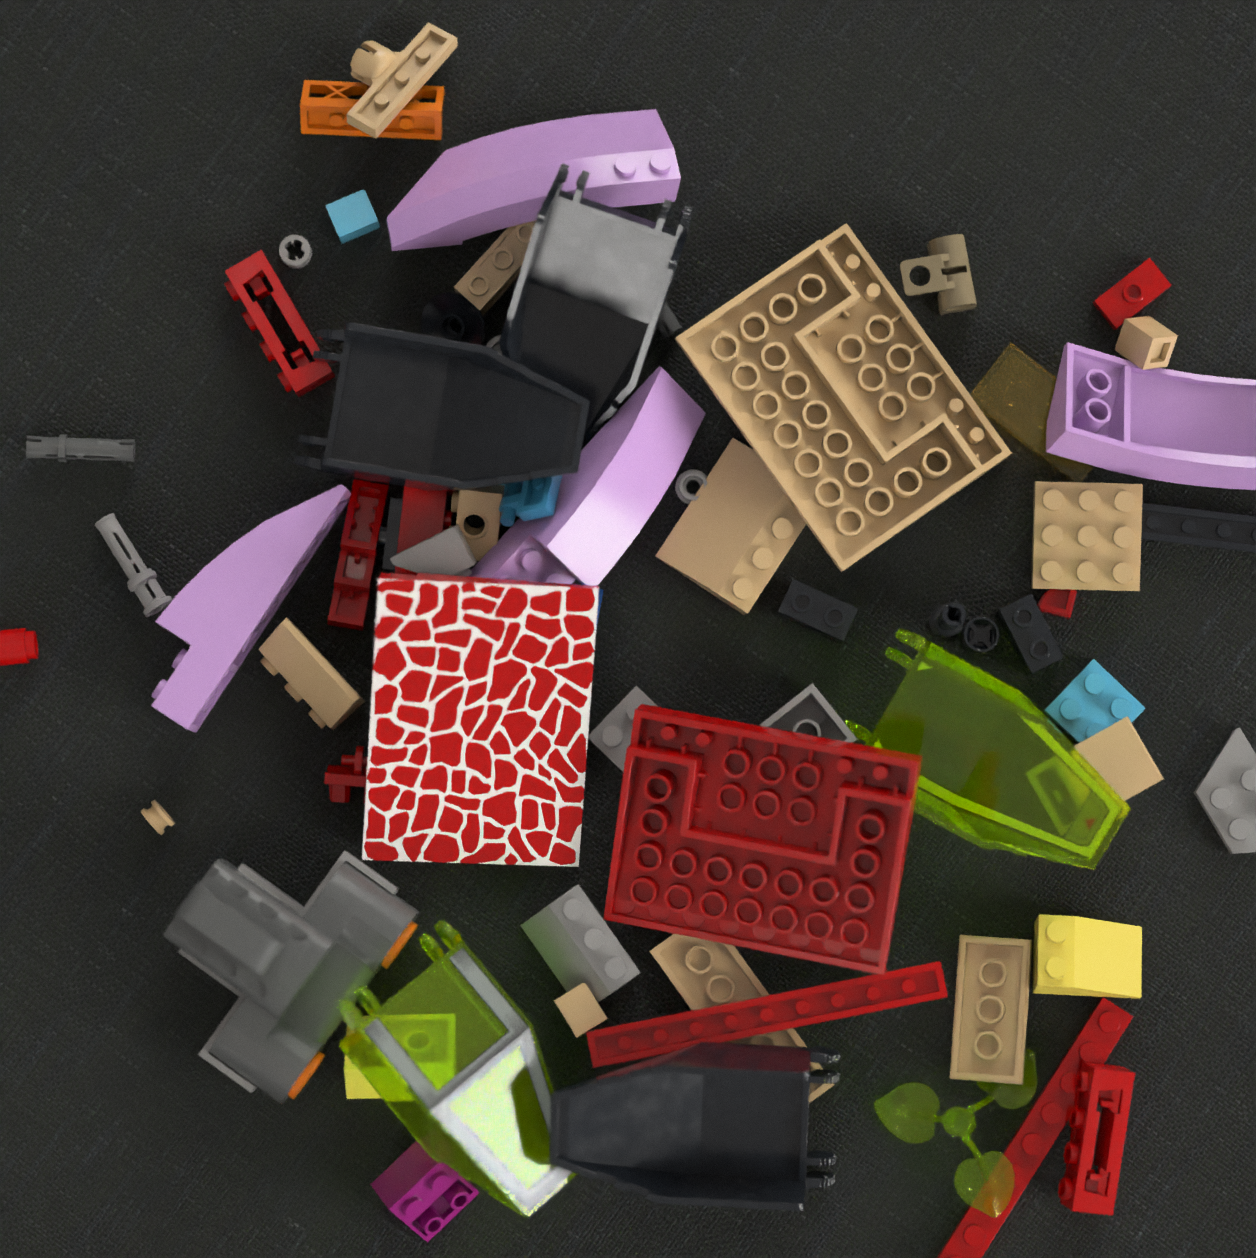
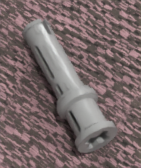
[95,513,173,617]

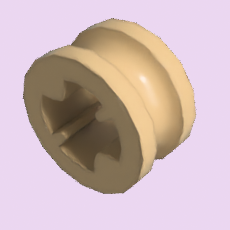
[141,800,175,835]

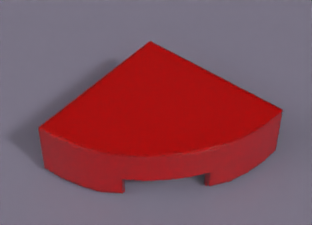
[1037,589,1077,619]

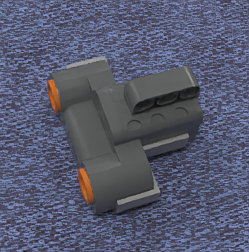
[163,850,420,1104]

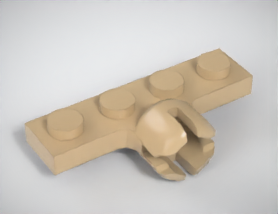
[346,22,457,139]

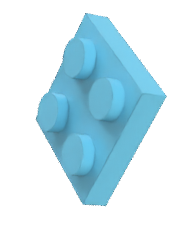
[1044,659,1145,744]

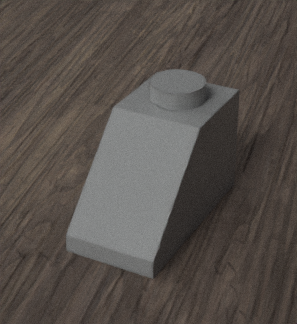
[390,524,477,576]

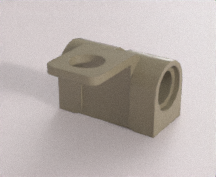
[900,234,977,315]

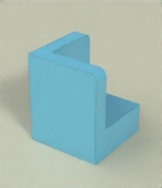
[325,190,380,244]

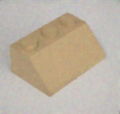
[258,618,365,730]

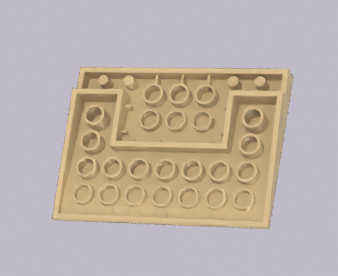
[675,223,1012,572]

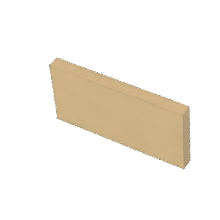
[950,935,1033,1085]

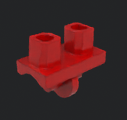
[324,746,368,803]

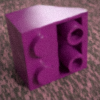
[370,1135,480,1242]

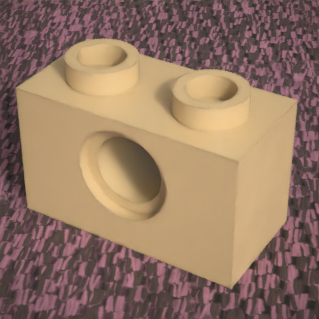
[449,485,505,561]

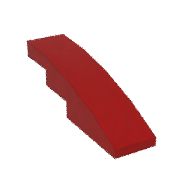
[327,479,389,631]

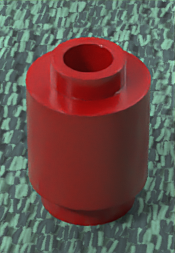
[0,628,39,666]

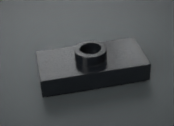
[379,498,403,573]

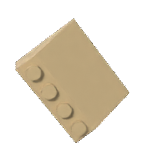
[655,438,806,615]

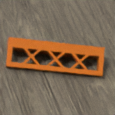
[300,80,444,140]

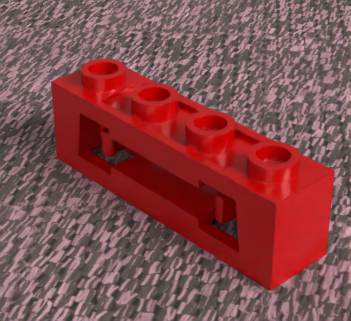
[224,250,335,397]
[1058,1061,1135,1216]

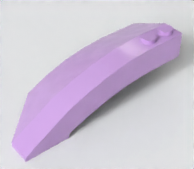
[386,109,681,251]
[1046,342,1256,490]

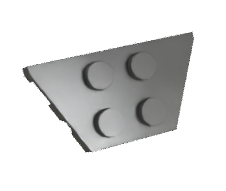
[1194,727,1256,854]

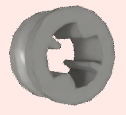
[279,235,312,269]

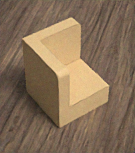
[1115,316,1178,370]
[554,983,608,1037]

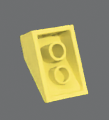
[1033,914,1142,999]

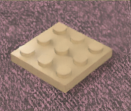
[1031,481,1143,591]

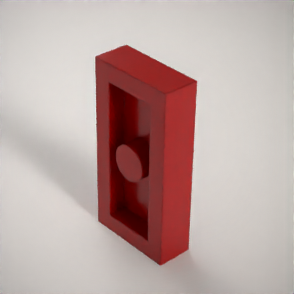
[1093,258,1171,331]

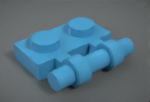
[499,475,562,527]

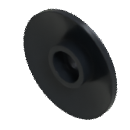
[421,292,485,346]

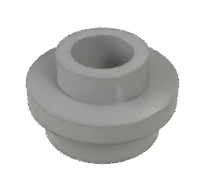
[675,469,707,505]

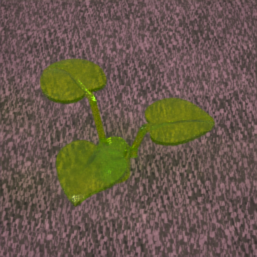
[874,1048,1038,1217]

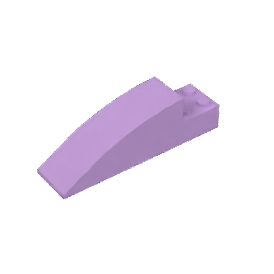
[469,366,706,586]
[152,484,351,733]

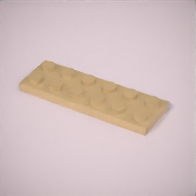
[650,934,834,1103]

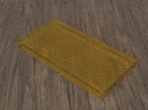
[970,343,1094,482]

